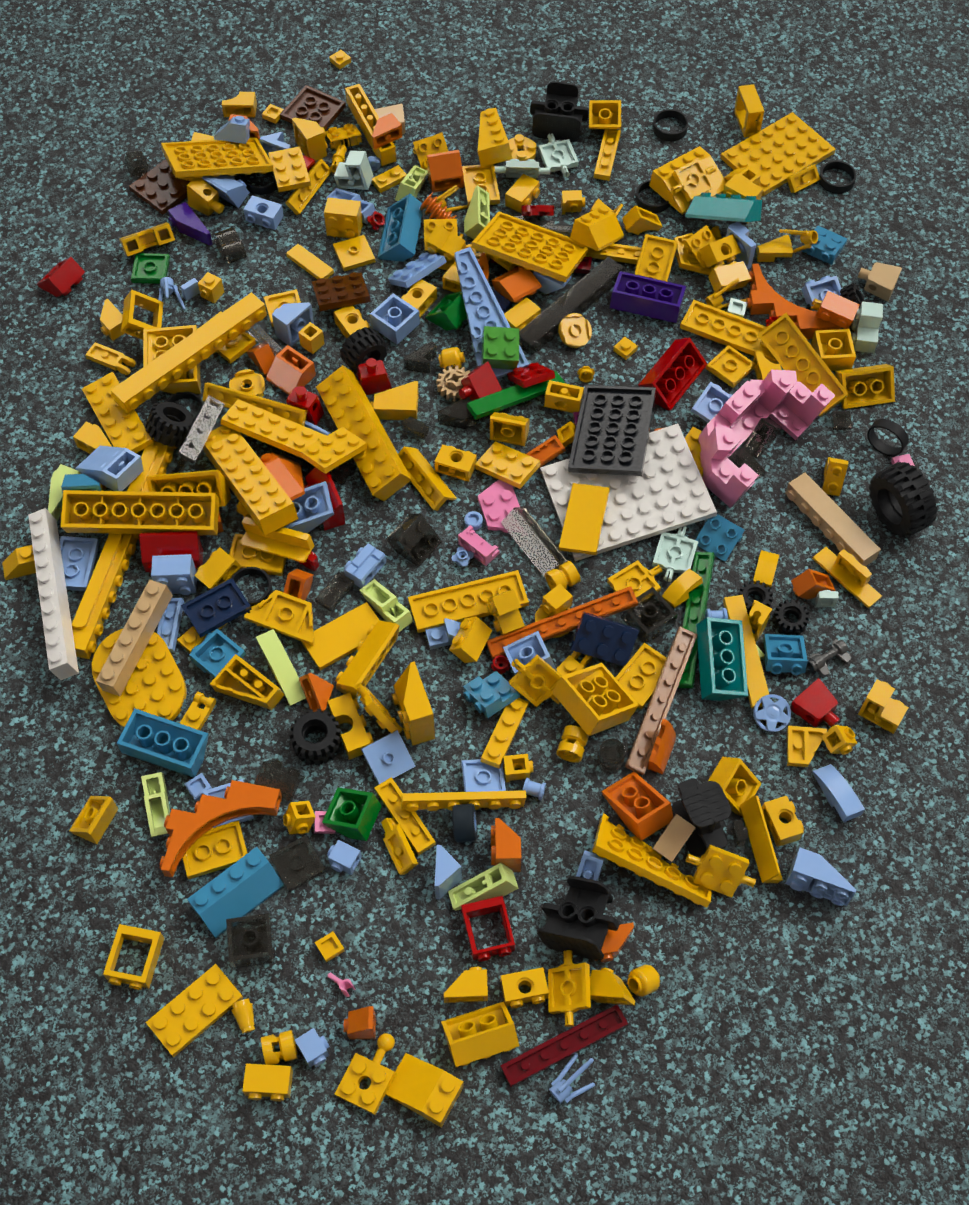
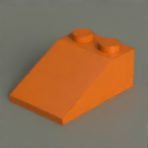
[601,771,673,841]

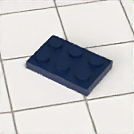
[181,578,252,638]
[570,612,639,666]

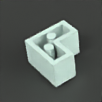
[334,151,373,190]
[851,302,883,353]

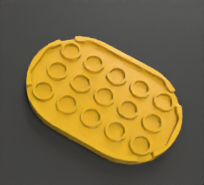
[92,629,187,728]

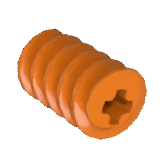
[420,192,457,219]

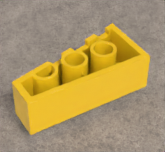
[477,108,512,168]

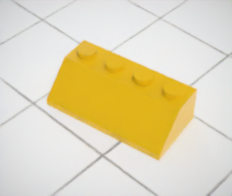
[146,470,231,507]
[335,620,400,699]

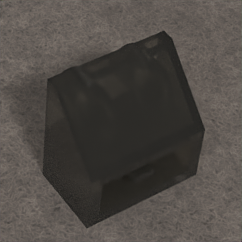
[386,513,442,567]

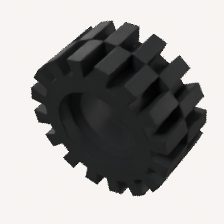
[840,283,866,309]
[738,580,773,616]
[772,599,810,635]

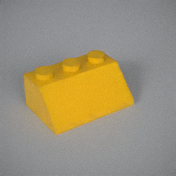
[570,206,624,252]
[835,364,895,409]
[441,1001,519,1067]

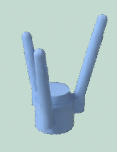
[158,277,186,310]
[549,1054,595,1104]

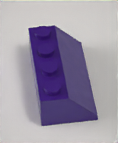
[610,271,686,323]

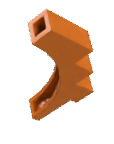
[746,263,841,339]
[160,780,282,878]

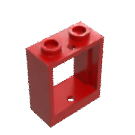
[461,896,515,962]

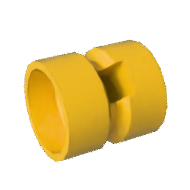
[545,561,581,590]
[556,725,589,763]
[261,1030,298,1065]

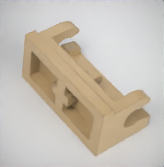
[653,814,696,862]

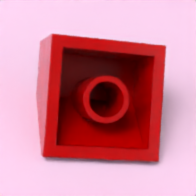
[36,257,85,297]

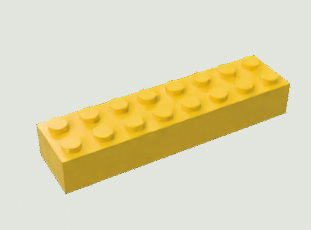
[316,365,412,501]
[199,425,298,536]
[60,490,219,535]

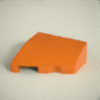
[648,719,676,774]

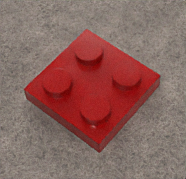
[507,363,555,388]

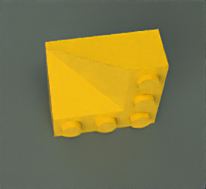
[391,661,435,746]
[552,663,639,736]

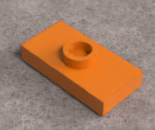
[526,435,566,469]

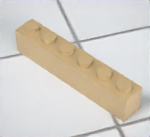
[785,473,881,566]
[96,579,173,696]

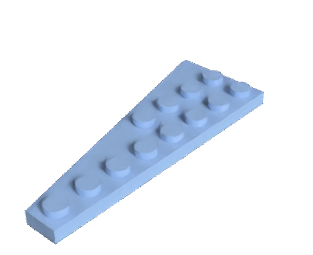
[454,247,529,379]

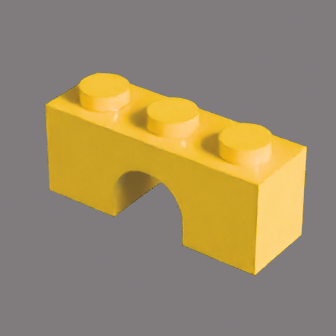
[119,222,175,257]
[327,692,374,760]

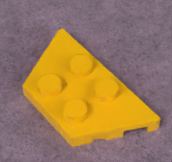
[244,590,314,645]

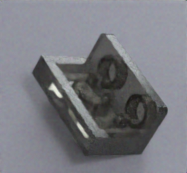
[254,759,305,801]

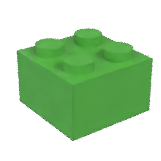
[481,326,519,370]

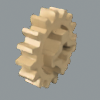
[436,366,471,401]

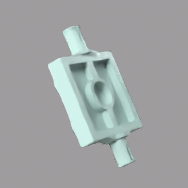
[538,133,579,177]
[495,159,550,178]
[652,526,698,582]

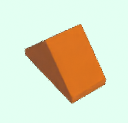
[247,344,275,376]
[299,673,334,712]

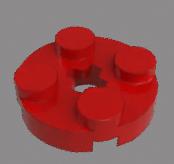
[521,205,554,216]

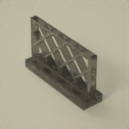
[172,395,225,473]

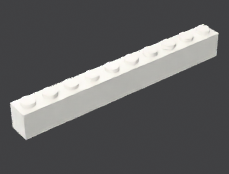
[28,508,79,680]

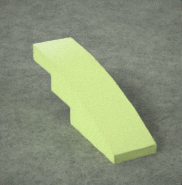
[256,629,306,706]

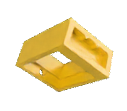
[734,84,764,138]
[121,290,164,340]
[103,924,165,990]

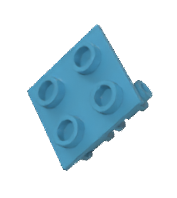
[695,514,745,562]

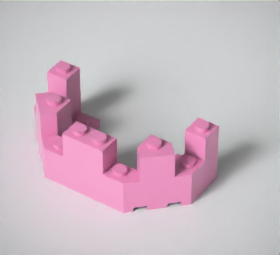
[698,370,835,508]

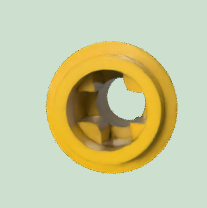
[231,998,255,1034]

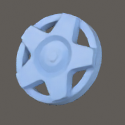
[753,694,791,732]

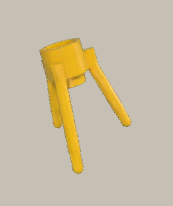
[436,185,468,212]
[779,229,818,253]
[705,278,746,309]

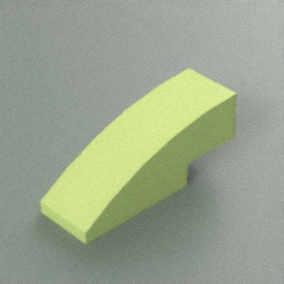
[360,579,413,632]
[141,772,170,837]

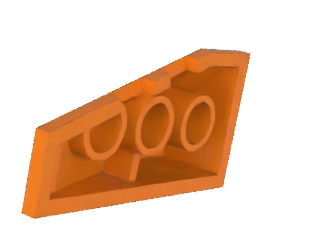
[260,453,305,500]

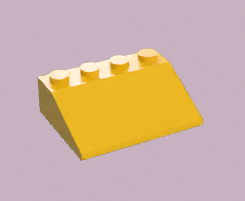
[649,146,727,215]
[143,325,201,394]

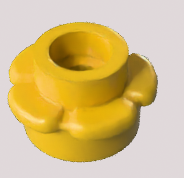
[577,366,595,383]

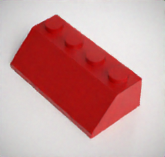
[638,337,707,411]

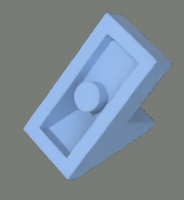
[259,132,291,153]
[425,618,461,650]
[576,850,605,881]

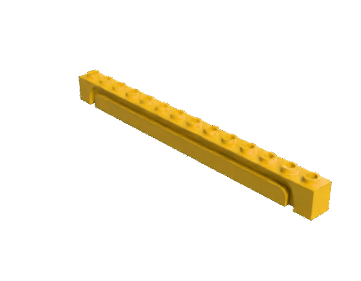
[72,438,177,659]

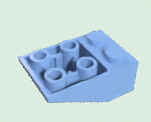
[76,446,143,491]
[785,848,856,906]

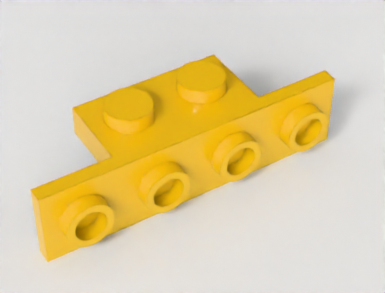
[812,547,882,609]

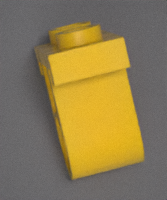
[822,457,848,496]

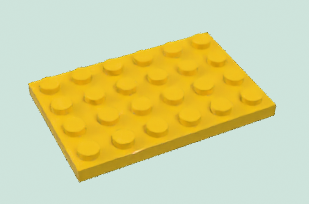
[720,112,836,196]
[161,137,274,179]
[471,212,590,282]

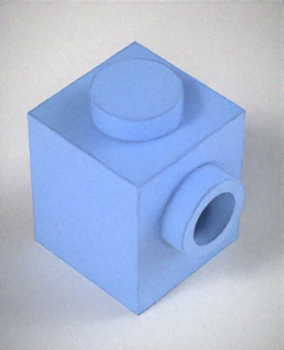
[327,840,362,875]
[295,1028,330,1067]

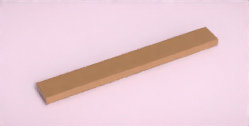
[625,627,697,775]

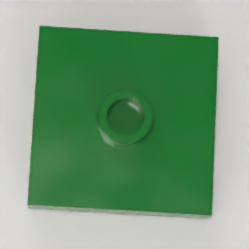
[131,253,170,284]

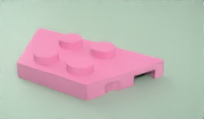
[478,480,529,536]

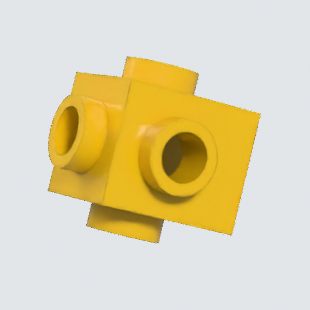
[821,725,858,755]
[283,801,315,834]

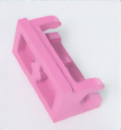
[458,525,500,566]

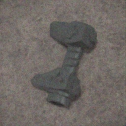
[807,639,851,678]

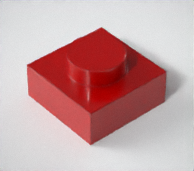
[299,551,319,571]

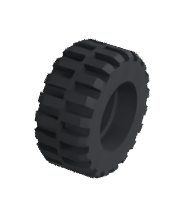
[869,462,938,537]

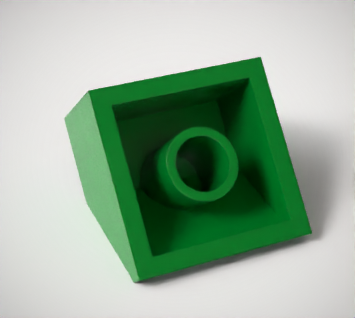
[426,291,467,331]
[322,787,382,841]

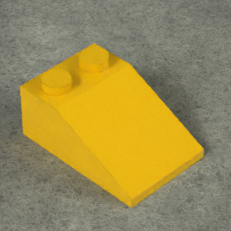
[385,1053,464,1128]

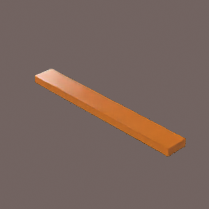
[486,586,639,659]

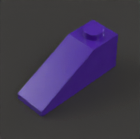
[168,202,213,245]

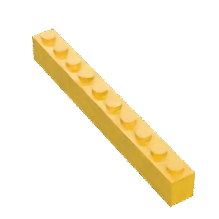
[111,292,267,414]

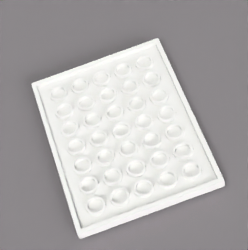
[540,424,717,561]

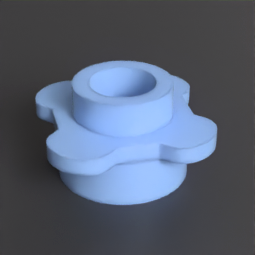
[451,547,474,567]

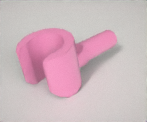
[327,972,356,997]

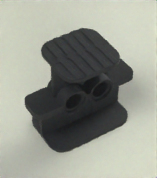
[530,81,589,142]
[672,778,732,858]
[537,876,619,960]

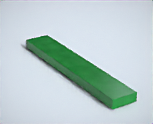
[467,370,565,419]

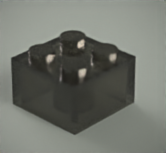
[621,587,678,644]
[226,913,276,969]

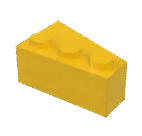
[210,654,284,710]

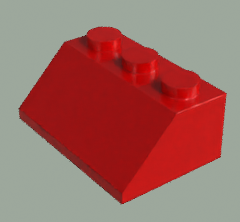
[304,467,346,531]
[139,531,203,573]

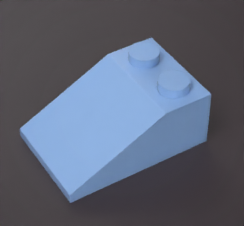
[284,481,334,533]

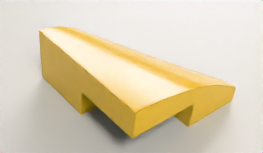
[756,235,793,262]

